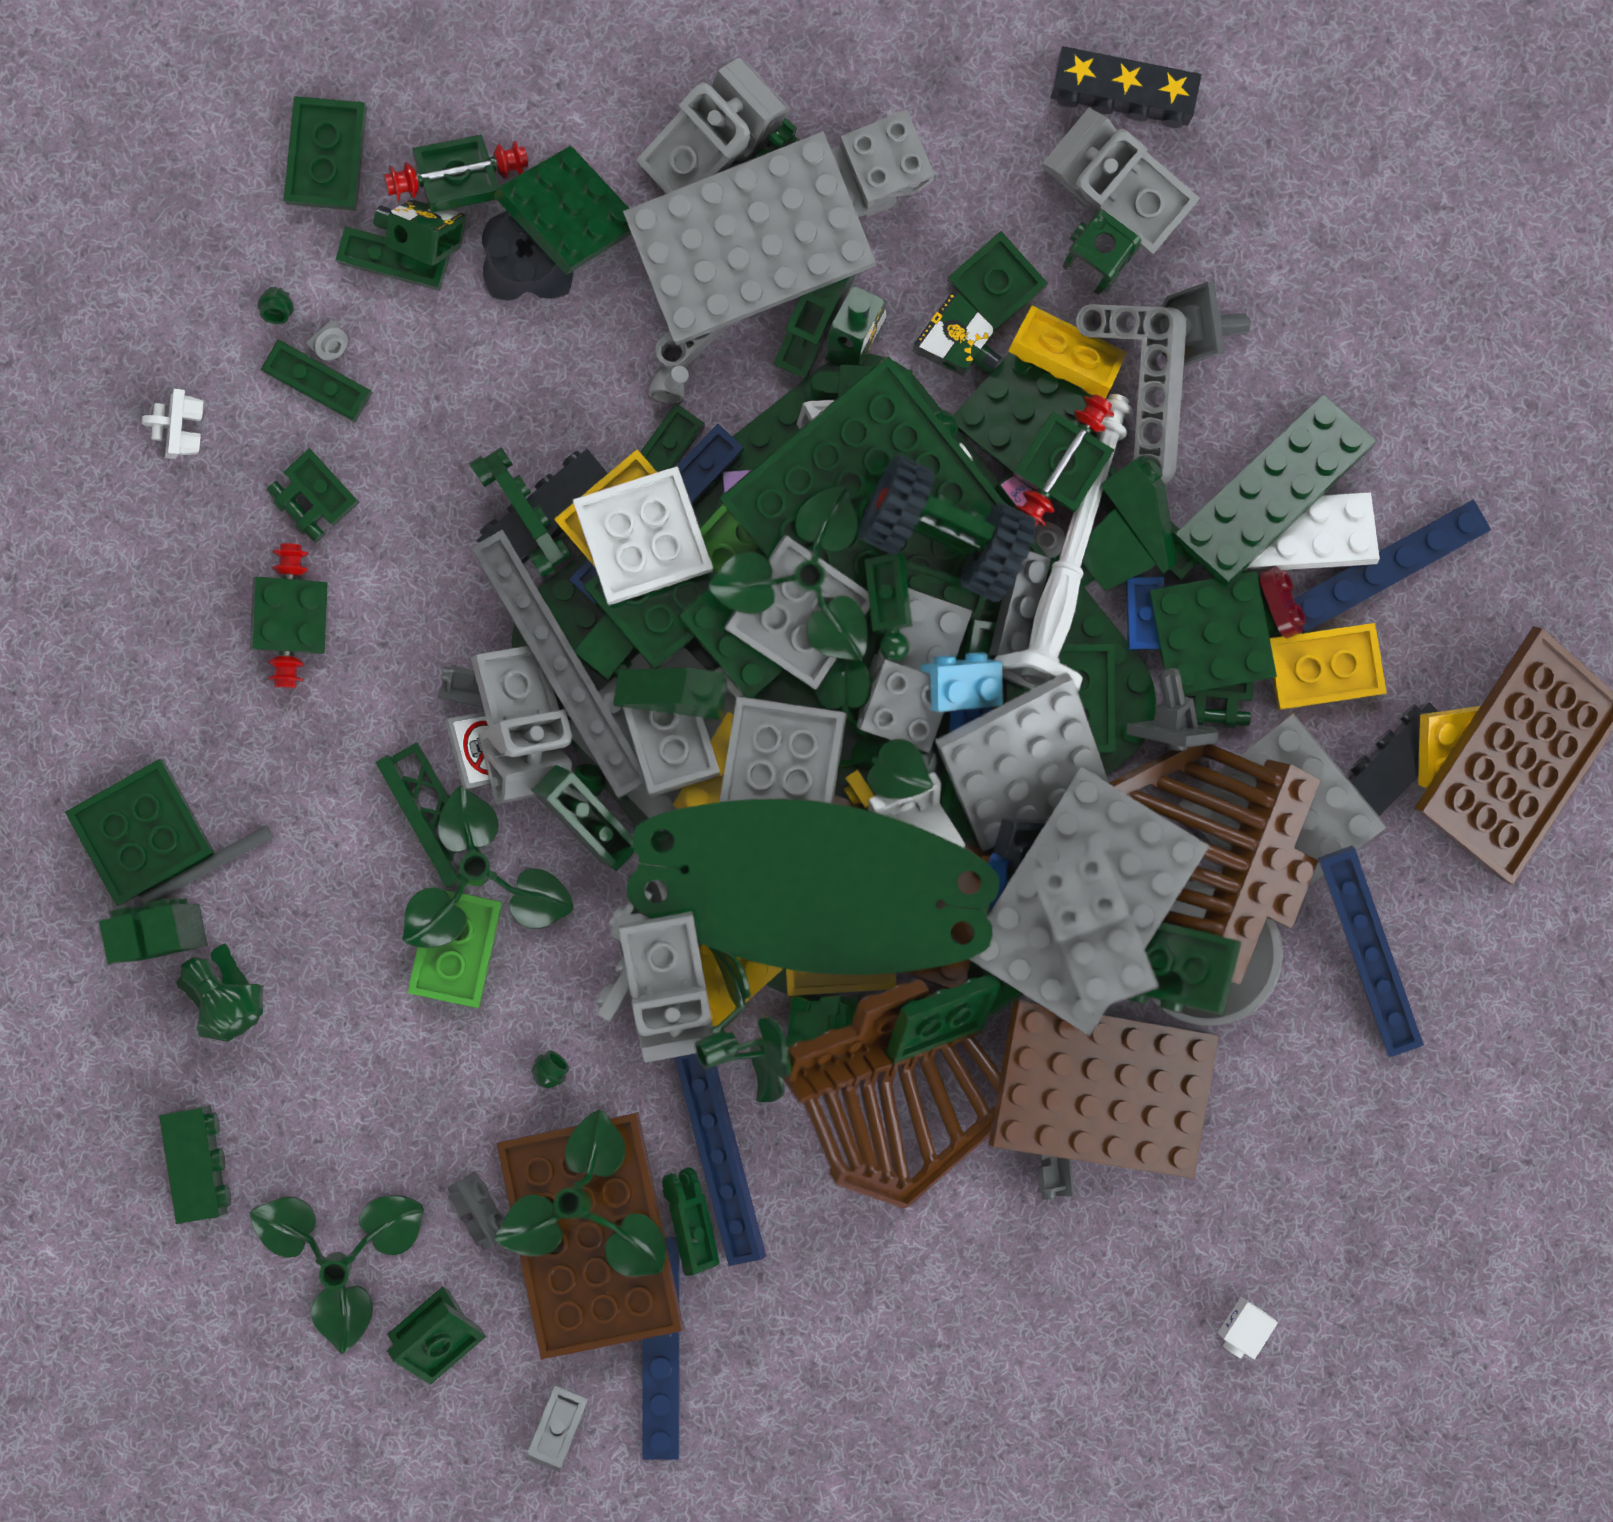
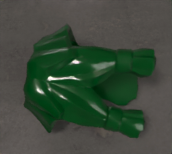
[176,943,264,1042]

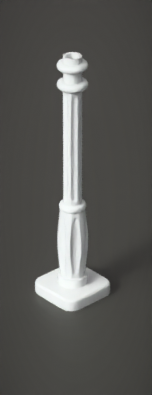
[994,394,1133,692]

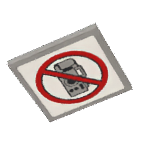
[445,712,491,790]

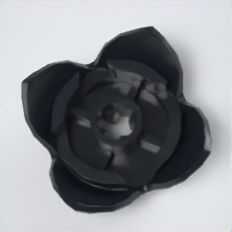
[482,211,574,301]

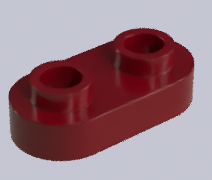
[1260,566,1306,639]

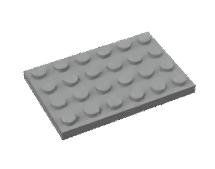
[623,131,877,346]
[970,767,1209,1036]

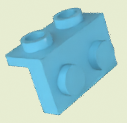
[921,653,1003,712]

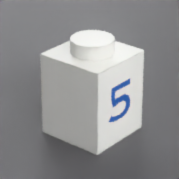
[1218,1297,1278,1360]

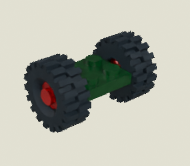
[858,454,1037,602]

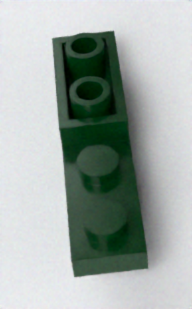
[773,274,856,379]

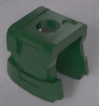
[1062,209,1142,295]
[785,996,861,1048]

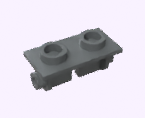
[438,664,483,708]
[1036,1154,1075,1200]
[447,1171,505,1251]

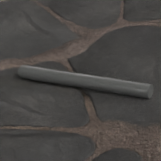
[139,825,273,907]

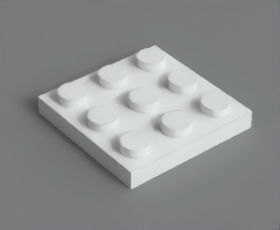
[573,466,713,605]

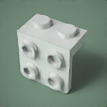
[868,772,965,848]

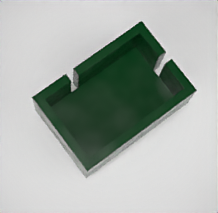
[98,898,208,965]

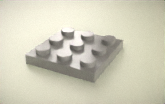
[723,536,870,689]
[719,697,847,803]

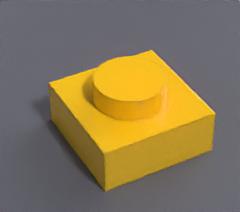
[843,770,875,808]

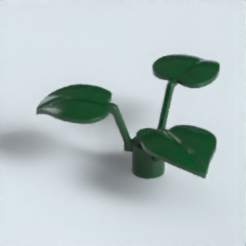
[709,486,868,661]
[816,658,934,800]
[402,786,574,948]
[694,947,792,1102]
[494,1110,666,1277]
[250,1195,424,1354]

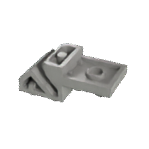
[636,58,793,194]
[1040,108,1200,255]
[831,109,935,218]
[857,588,972,753]
[471,646,572,805]
[1031,844,1158,1013]
[596,880,668,1022]
[619,912,713,1062]

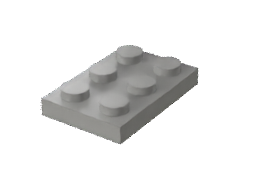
[623,707,721,797]

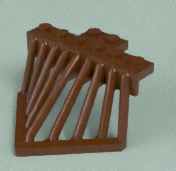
[1108,744,1321,985]
[781,979,1001,1208]

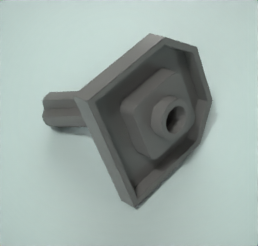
[1160,281,1251,366]
[1126,668,1219,751]

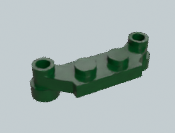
[469,447,572,578]

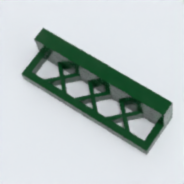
[375,742,481,888]

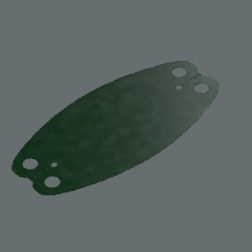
[627,799,999,975]

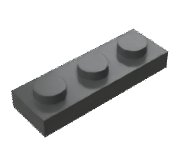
[989,552,1051,657]

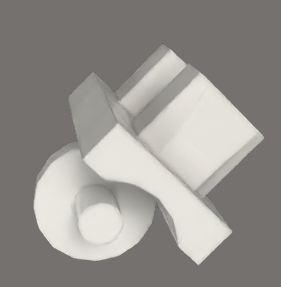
[142,389,203,459]

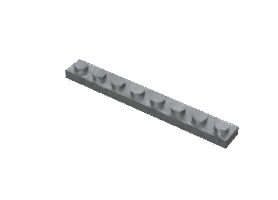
[471,530,646,799]

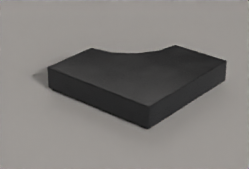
[993,818,1048,885]

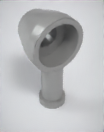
[648,366,689,404]

